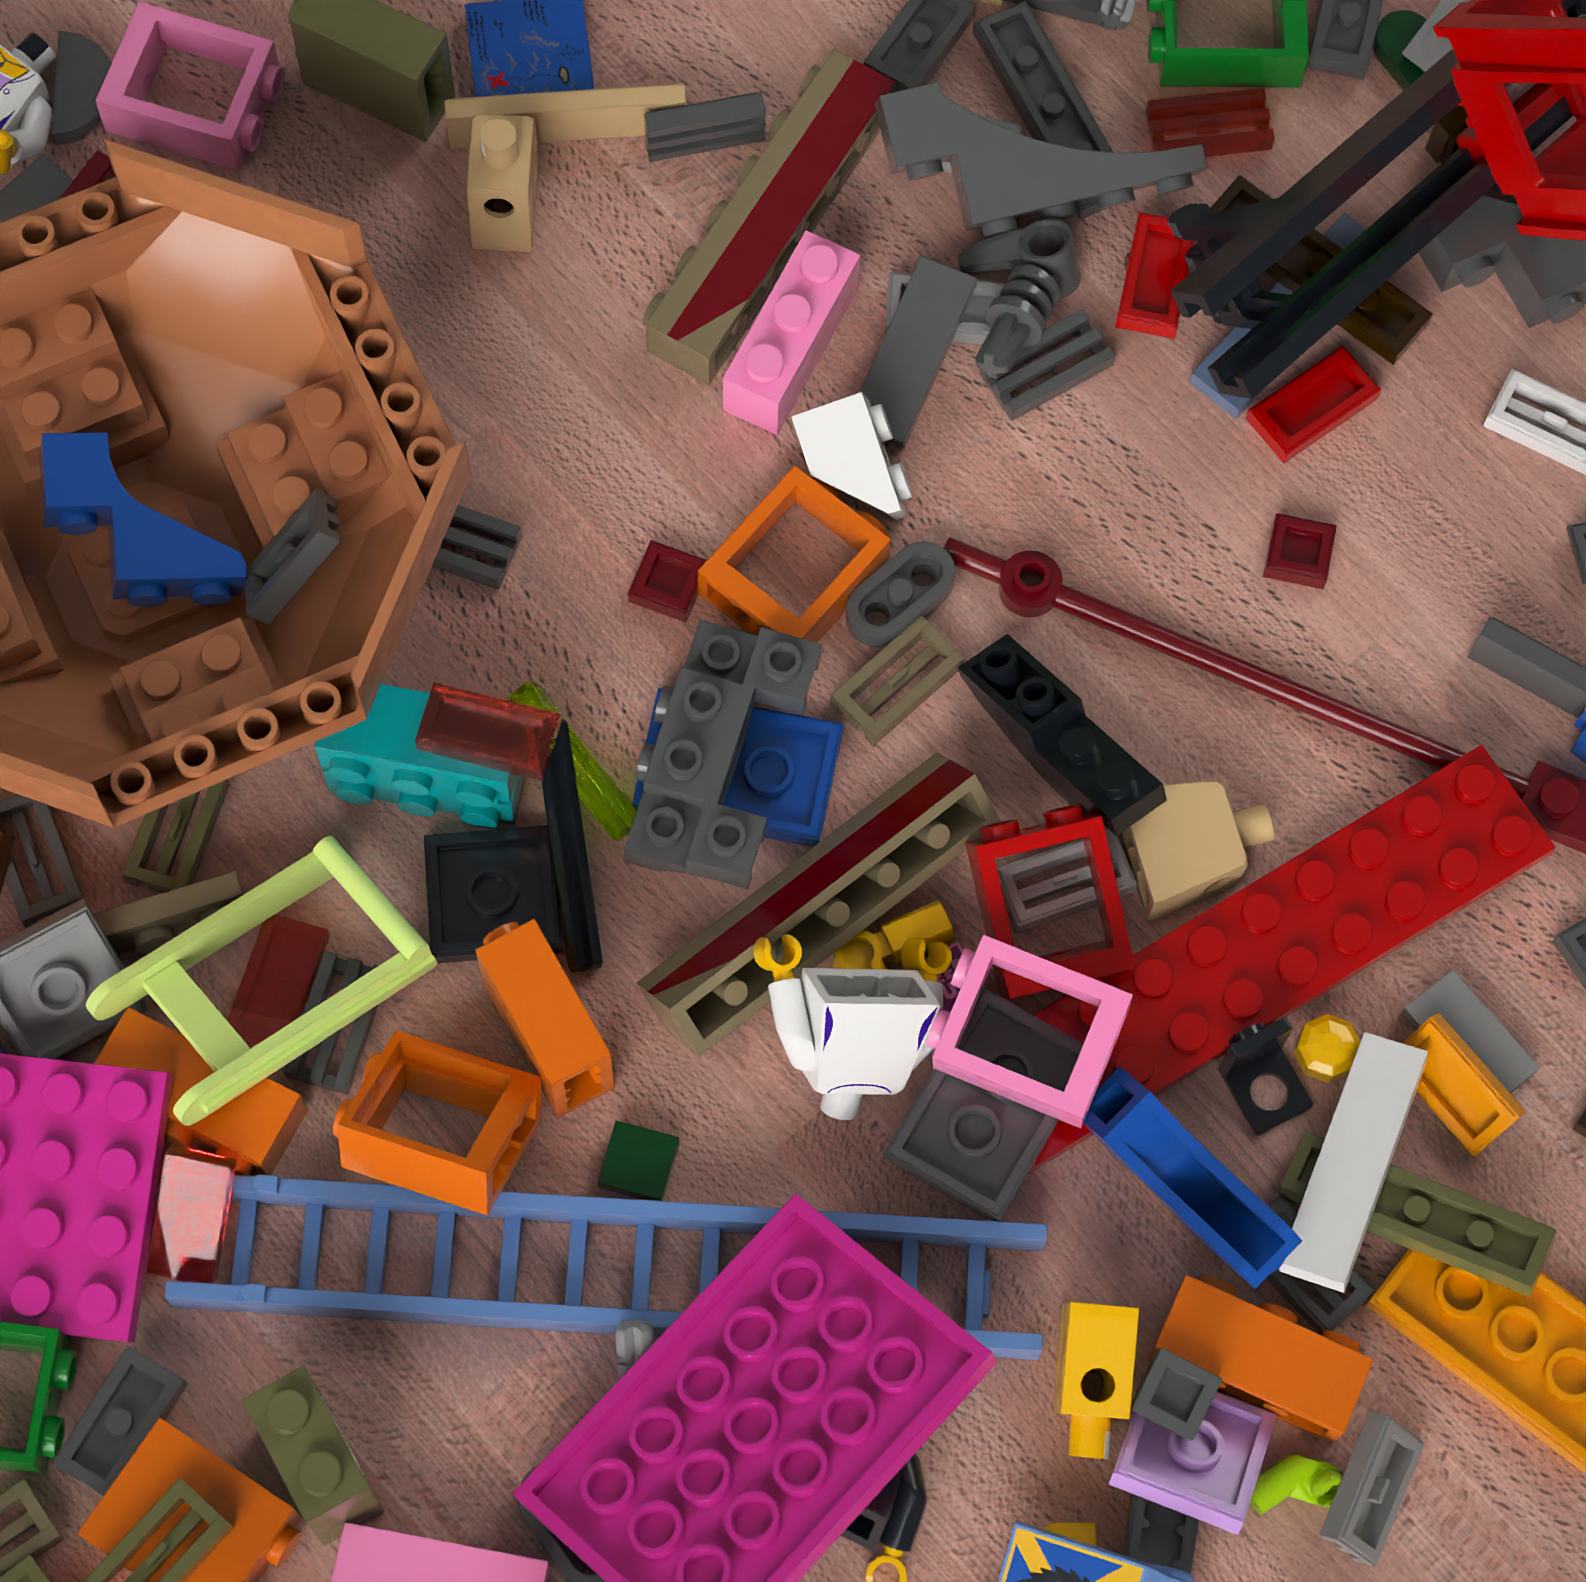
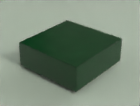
[598,1121,680,1201]

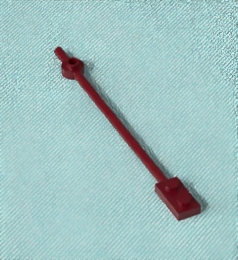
[944,537,1586,854]

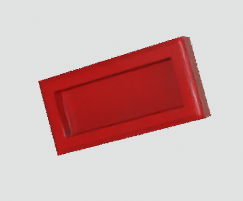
[1115,212,1195,339]
[1246,345,1382,463]

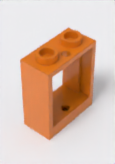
[698,465,891,643]
[333,1030,542,1216]

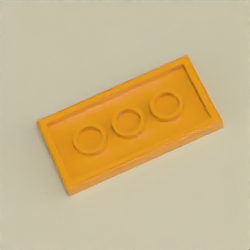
[1366,1249,1586,1473]

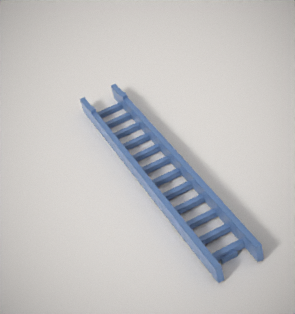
[164,1172,1047,1360]

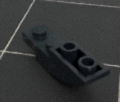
[958,634,1167,836]

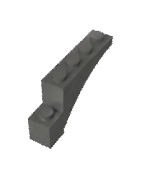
[874,82,1208,237]
[1418,195,1586,328]

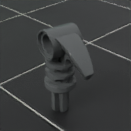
[959,219,1081,379]

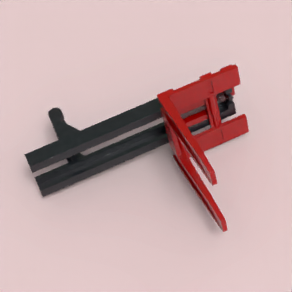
[1167,0,1586,399]

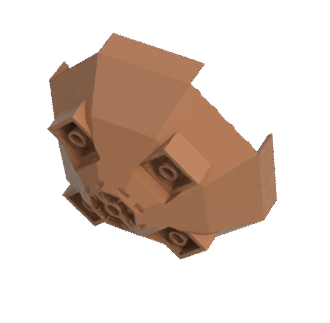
[0,138,471,828]

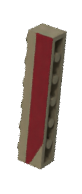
[642,49,896,385]
[636,753,1001,1057]

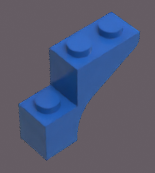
[40,433,247,607]
[1083,1067,1303,1289]

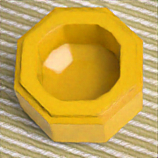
[1293,1014,1361,1083]

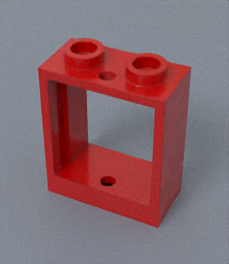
[965,805,1136,999]

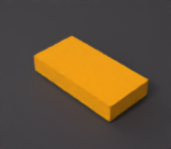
[1403,1012,1526,1157]

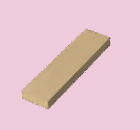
[444,83,686,149]

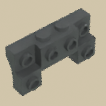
[624,620,822,890]

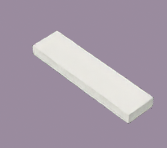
[1280,1032,1428,1293]

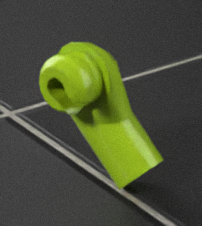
[1250,1454,1343,1515]

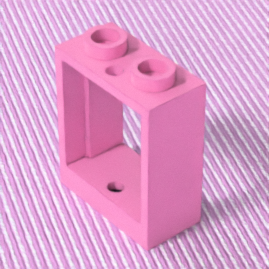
[95,2,284,171]
[925,935,1133,1128]

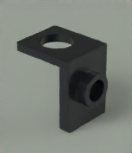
[1218,1018,1313,1136]

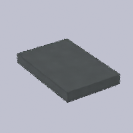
[883,987,1083,1222]

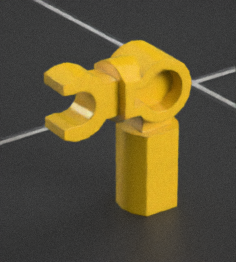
[833,901,955,970]

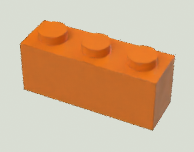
[94,1007,308,1176]
[1147,1274,1374,1444]

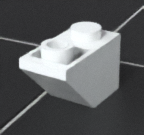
[792,392,912,520]

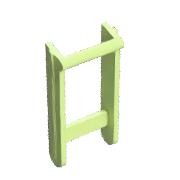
[86,836,438,1126]

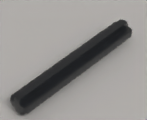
[534,720,603,972]

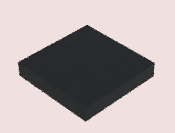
[424,825,561,964]

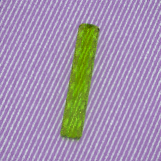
[508,681,637,841]

